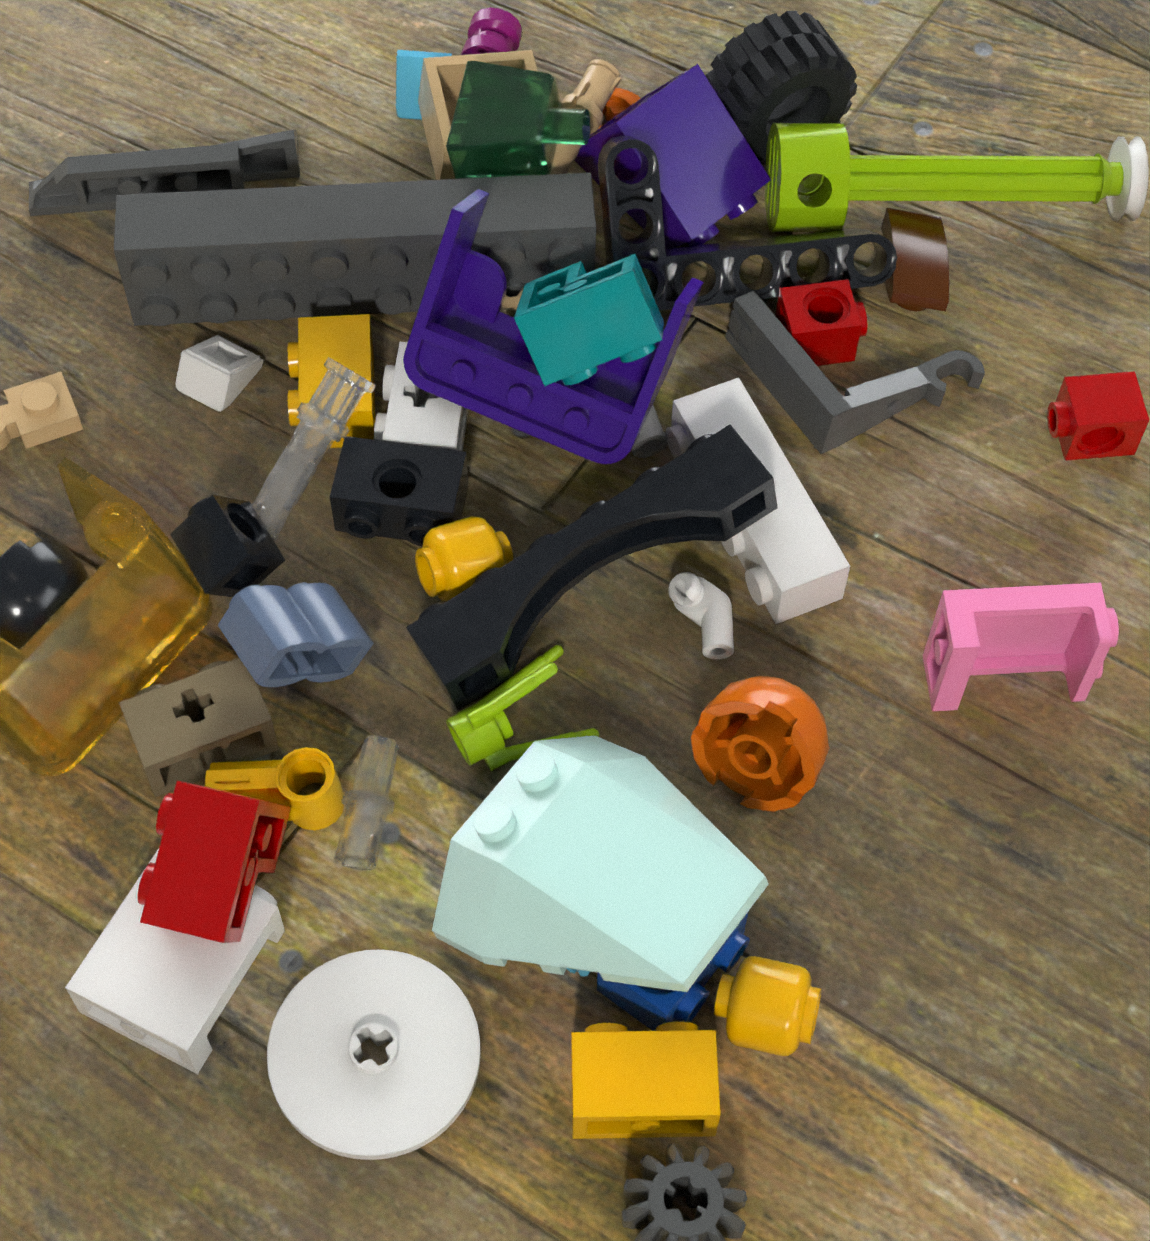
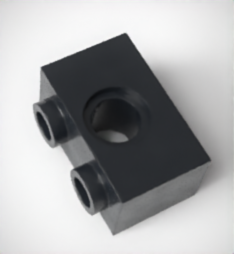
[330,436,468,546]

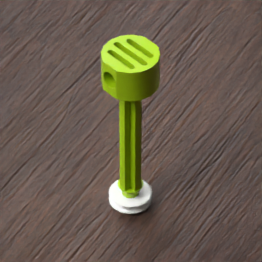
[765,123,1149,232]

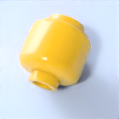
[415,516,513,602]
[714,956,822,1056]

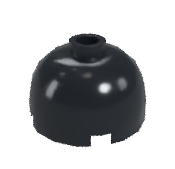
[0,531,91,662]

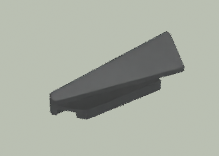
[29,130,300,216]

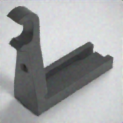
[725,291,985,454]

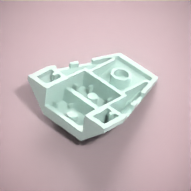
[432,736,769,992]

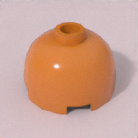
[691,676,829,812]

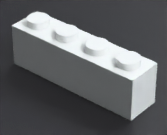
[666,377,850,624]

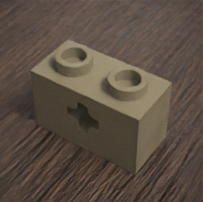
[119,658,279,797]

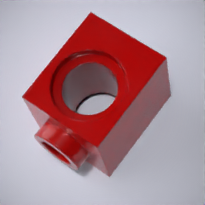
[776,279,868,366]
[1047,371,1149,461]

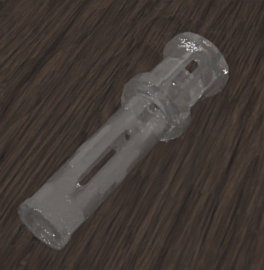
[252,357,376,541]

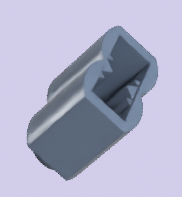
[218,582,374,687]

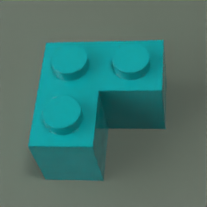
[514,254,664,386]

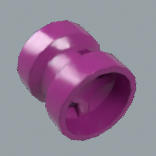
[461,7,522,55]

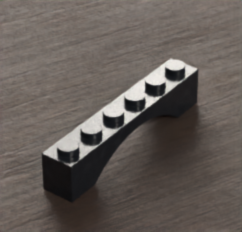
[406,424,778,711]

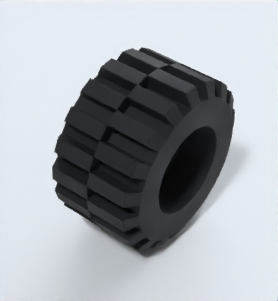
[706,11,857,165]

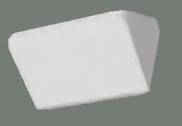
[175,335,264,411]

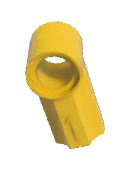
[205,747,345,831]

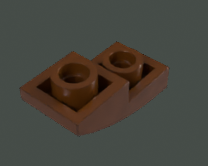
[881,208,949,312]

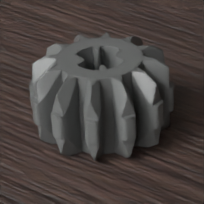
[621,1142,747,1241]

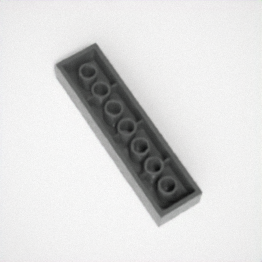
[114,173,596,326]

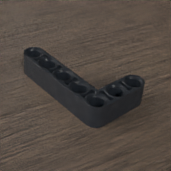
[598,135,897,311]

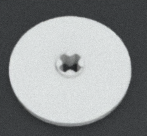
[267,950,481,1160]

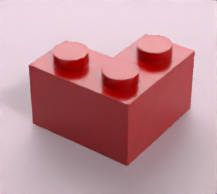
[137,780,291,943]

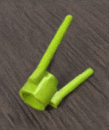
[446,645,599,771]

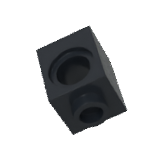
[170,494,285,597]

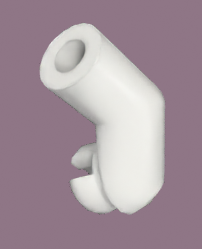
[668,572,734,660]

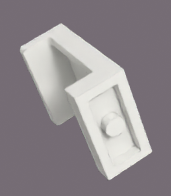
[65,849,285,1074]

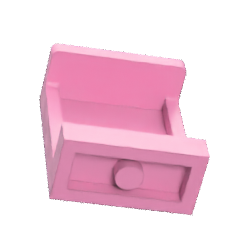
[923,583,1119,711]

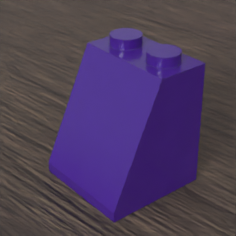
[574,64,771,249]

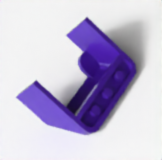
[403,189,704,464]

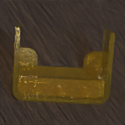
[0,457,213,776]

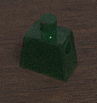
[446,61,590,179]

